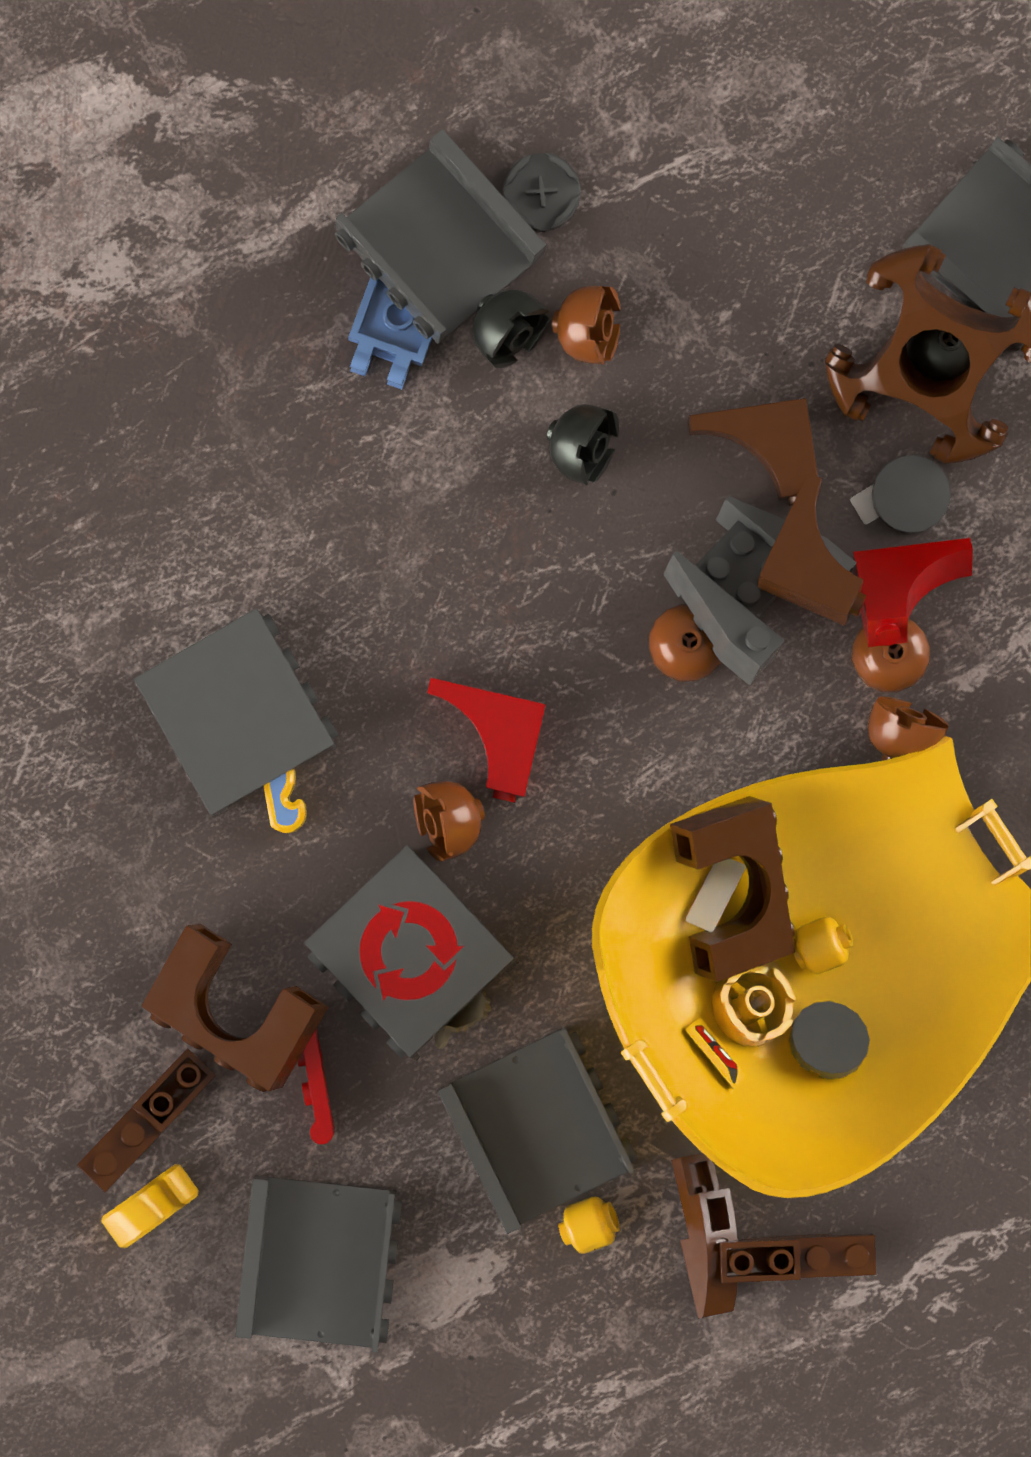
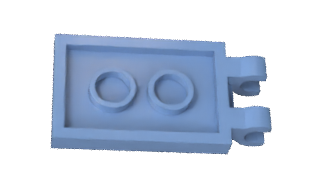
[348,277,432,390]

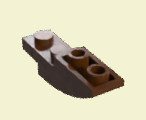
[77,1048,216,1193]
[671,1153,738,1319]
[719,1234,876,1283]

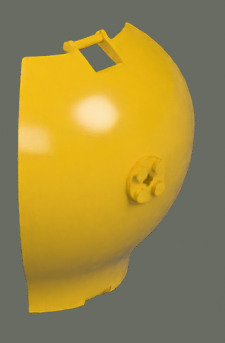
[592,736,1031,1198]

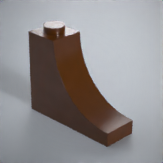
[688,398,818,506]
[758,472,867,626]

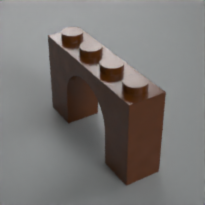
[670,796,795,982]
[141,923,328,1092]

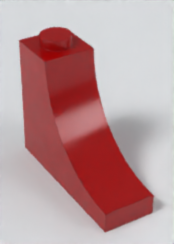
[853,538,973,647]
[427,678,546,803]

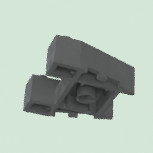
[663,496,857,685]

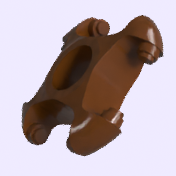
[824,244,1031,464]

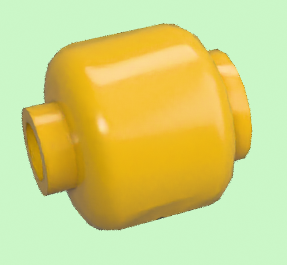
[793,916,853,974]
[558,1196,620,1254]

